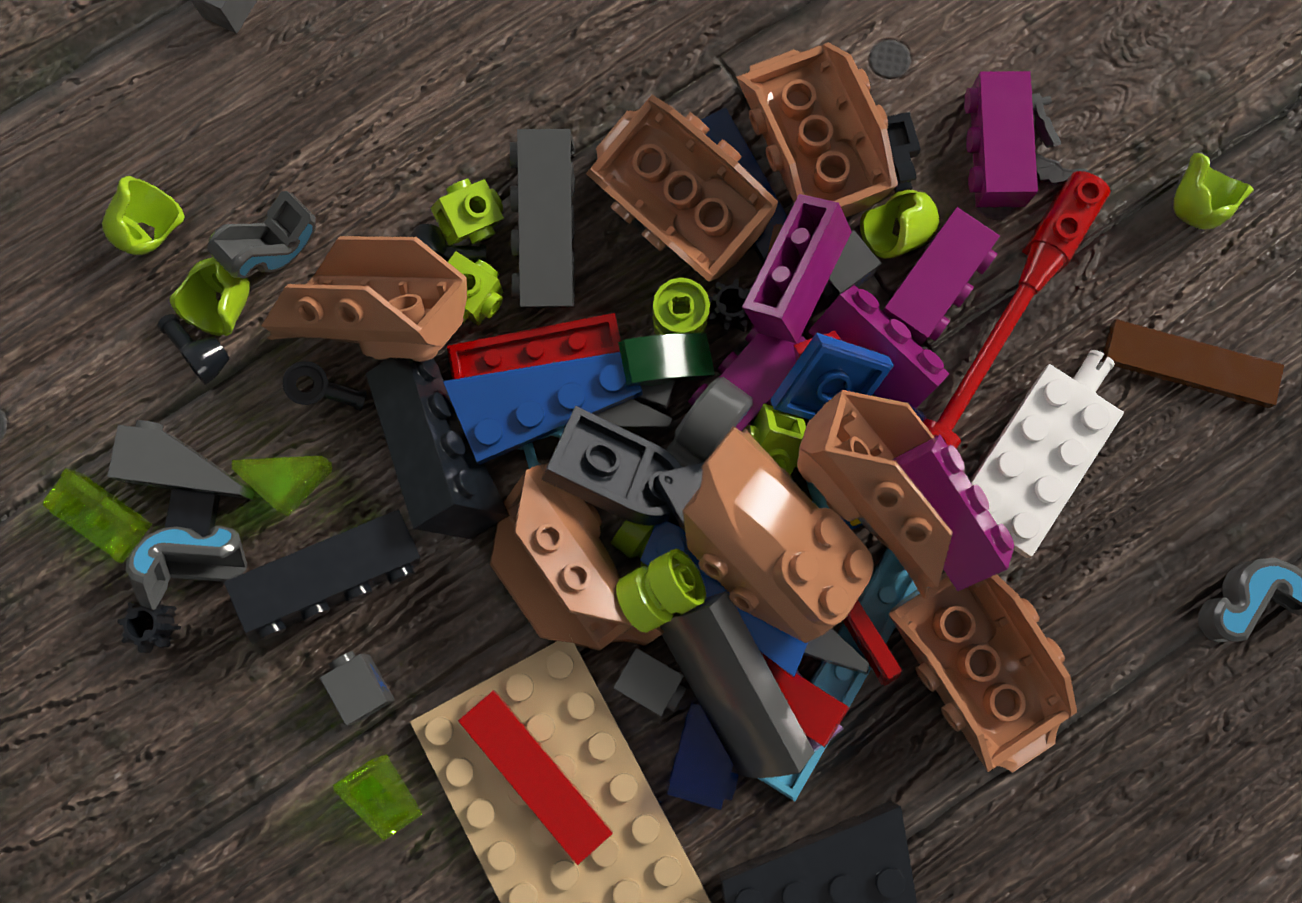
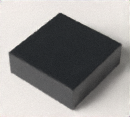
[165,488,220,537]

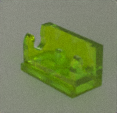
[42,468,152,563]

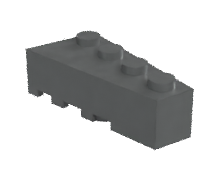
[510,129,575,308]

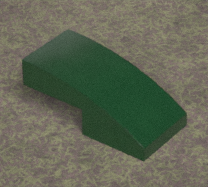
[618,333,715,386]

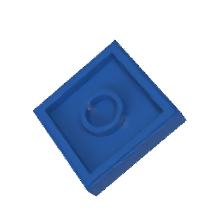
[770,332,894,420]

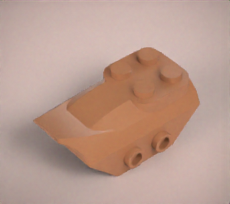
[736,42,898,218]
[586,95,778,282]
[261,236,467,362]
[797,390,952,599]
[683,426,874,643]
[490,464,664,651]
[888,572,1077,773]

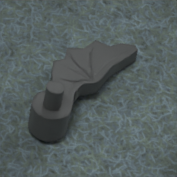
[1032,93,1061,148]
[1036,153,1090,186]

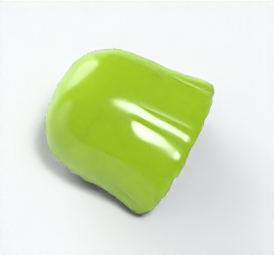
[1173,153,1254,230]
[102,176,185,255]
[860,190,939,259]
[170,257,250,337]

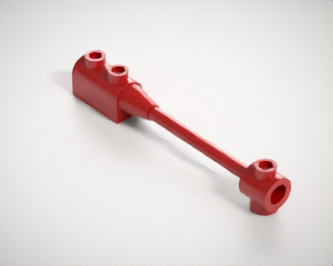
[922,171,1111,449]

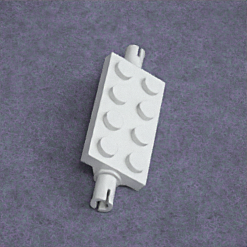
[970,350,1124,558]

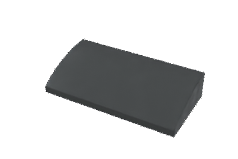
[659,590,815,778]

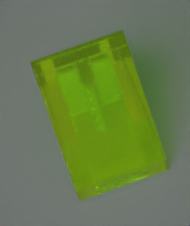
[232,456,332,516]
[333,754,422,841]

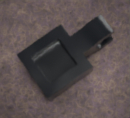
[887,112,921,193]

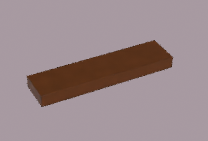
[1102,319,1284,408]

